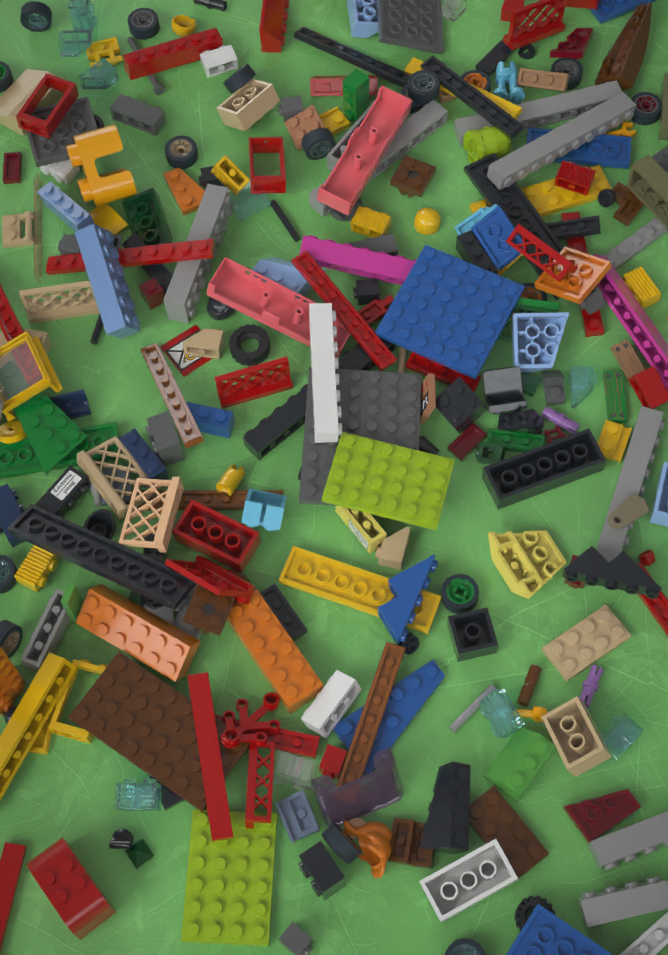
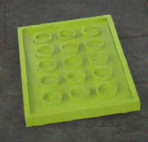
[322,432,455,530]
[181,810,278,946]

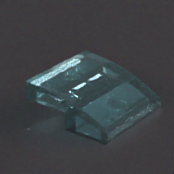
[228,182,271,221]

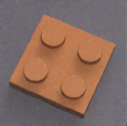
[284,105,325,150]

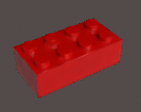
[172,500,261,573]

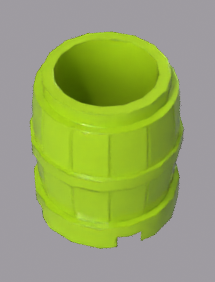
[463,126,511,164]

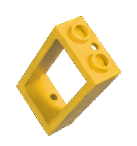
[48,659,108,744]

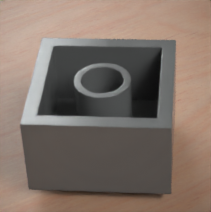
[146,411,185,467]

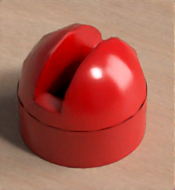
[638,549,656,566]

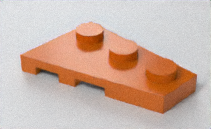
[163,168,205,216]

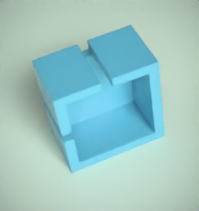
[241,488,287,531]

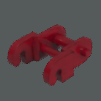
[544,425,567,444]

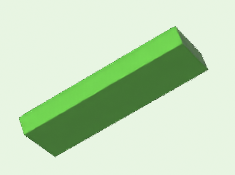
[61,584,84,625]

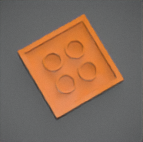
[534,246,612,305]

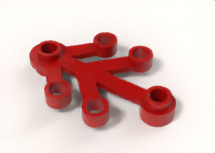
[221,692,280,748]

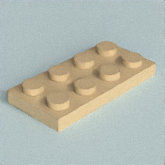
[541,604,631,682]

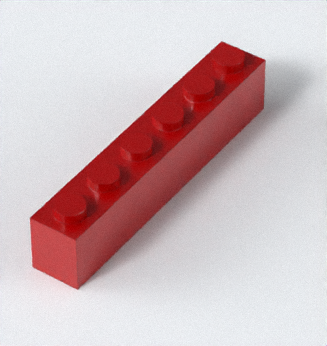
[123,28,223,80]

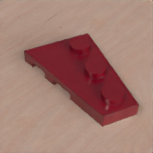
[550,28,593,60]
[563,789,641,844]

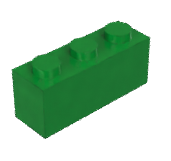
[342,69,370,122]

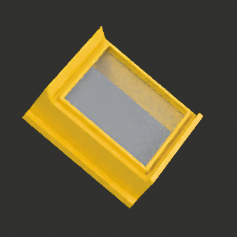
[0,331,63,422]

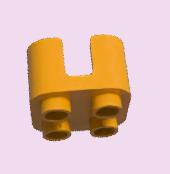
[66,124,137,206]

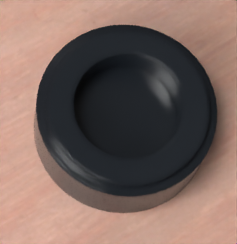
[598,189,616,207]

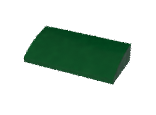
[122,187,174,246]

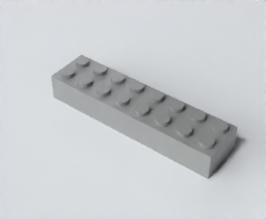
[164,184,233,324]

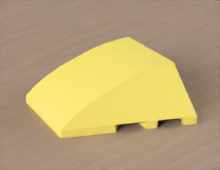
[488,530,567,599]

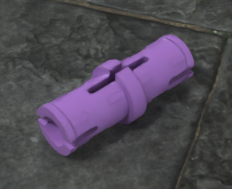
[541,406,580,434]
[579,665,604,708]

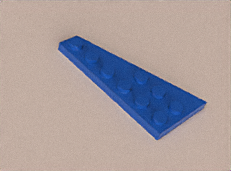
[333,660,445,779]

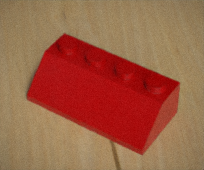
[259,0,290,53]

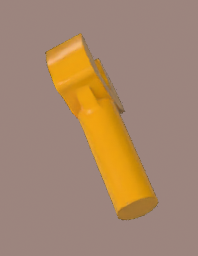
[605,122,637,138]
[509,706,547,722]

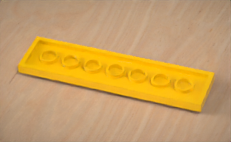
[470,165,612,217]
[279,546,442,634]

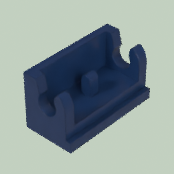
[49,389,91,419]

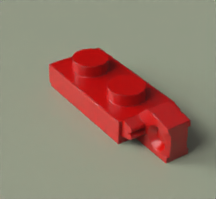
[358,295,394,326]

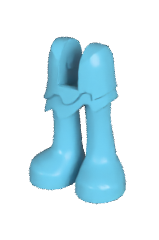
[493,61,525,105]

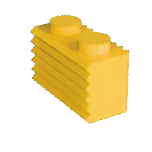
[211,155,250,196]
[350,206,391,238]
[622,266,662,309]
[14,545,58,592]

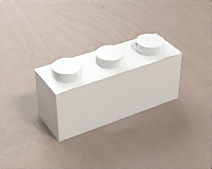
[301,670,362,738]

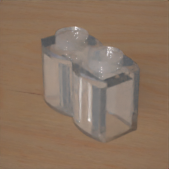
[273,750,319,791]

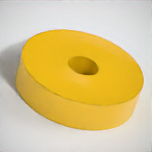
[0,421,26,444]

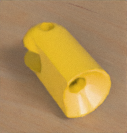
[216,464,245,496]

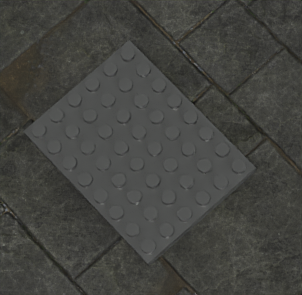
[299,367,421,506]

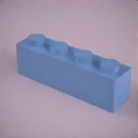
[37,181,95,232]

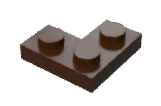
[612,182,645,226]

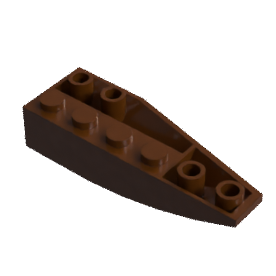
[595,2,652,91]

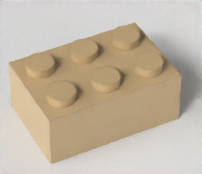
[216,79,280,131]
[541,696,612,777]

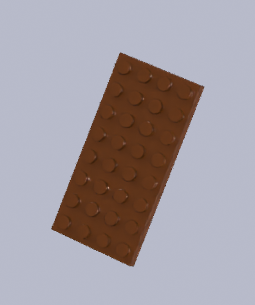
[68,652,250,813]

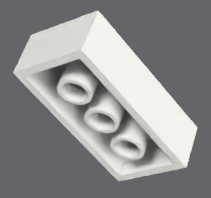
[419,839,518,923]

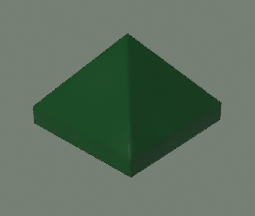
[125,838,154,869]

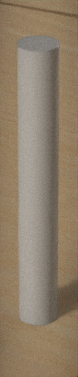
[449,684,496,733]

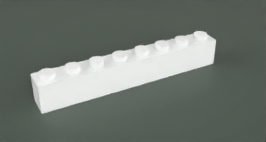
[309,303,342,443]

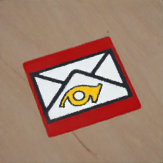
[160,325,213,377]

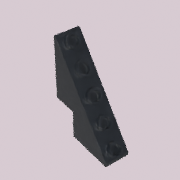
[562,546,662,599]

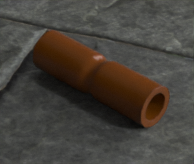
[516,664,542,707]

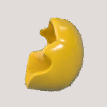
[171,15,197,37]
[414,207,441,235]

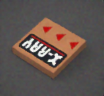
[420,373,436,425]

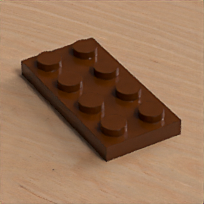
[469,786,549,879]

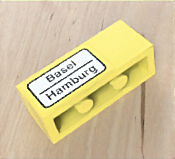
[335,506,387,554]

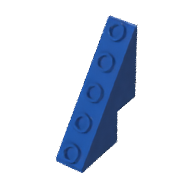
[378,555,438,645]

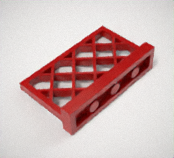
[503,0,567,50]
[214,356,293,409]
[165,555,255,604]

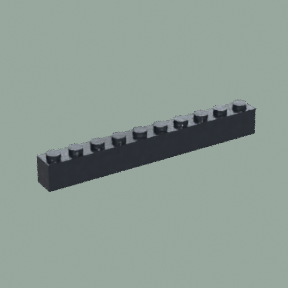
[243,329,397,461]

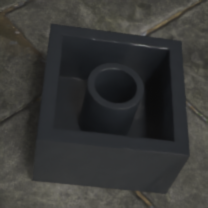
[436,377,488,434]
[447,608,498,662]
[298,841,346,900]

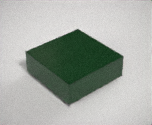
[521,373,541,397]

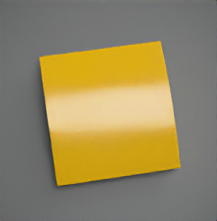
[89,204,128,235]

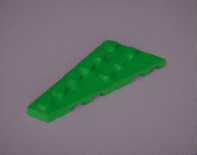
[0,361,88,475]

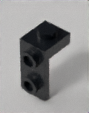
[498,409,544,435]

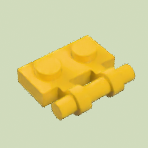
[84,37,123,69]

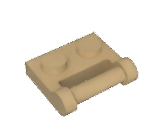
[2,211,34,248]

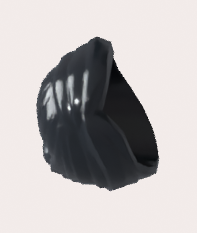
[207,297,236,320]
[83,509,116,540]

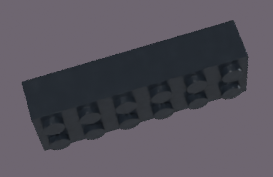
[482,428,606,509]

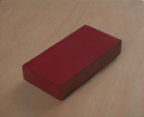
[3,152,22,184]
[447,423,487,462]

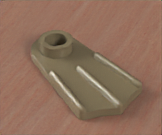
[608,493,649,529]

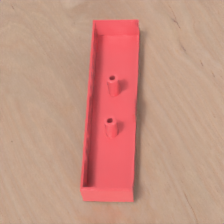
[317,86,413,215]
[207,257,351,358]

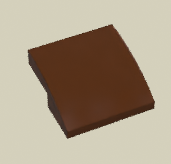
[388,818,435,869]

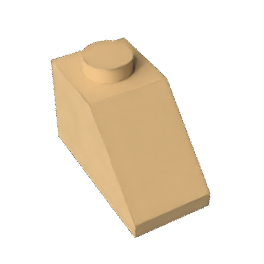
[182,329,225,359]
[375,527,411,570]

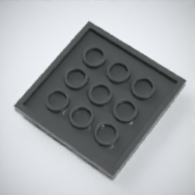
[377,0,444,54]
[27,97,98,167]

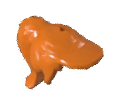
[344,820,392,879]

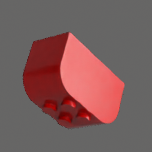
[26,837,116,940]

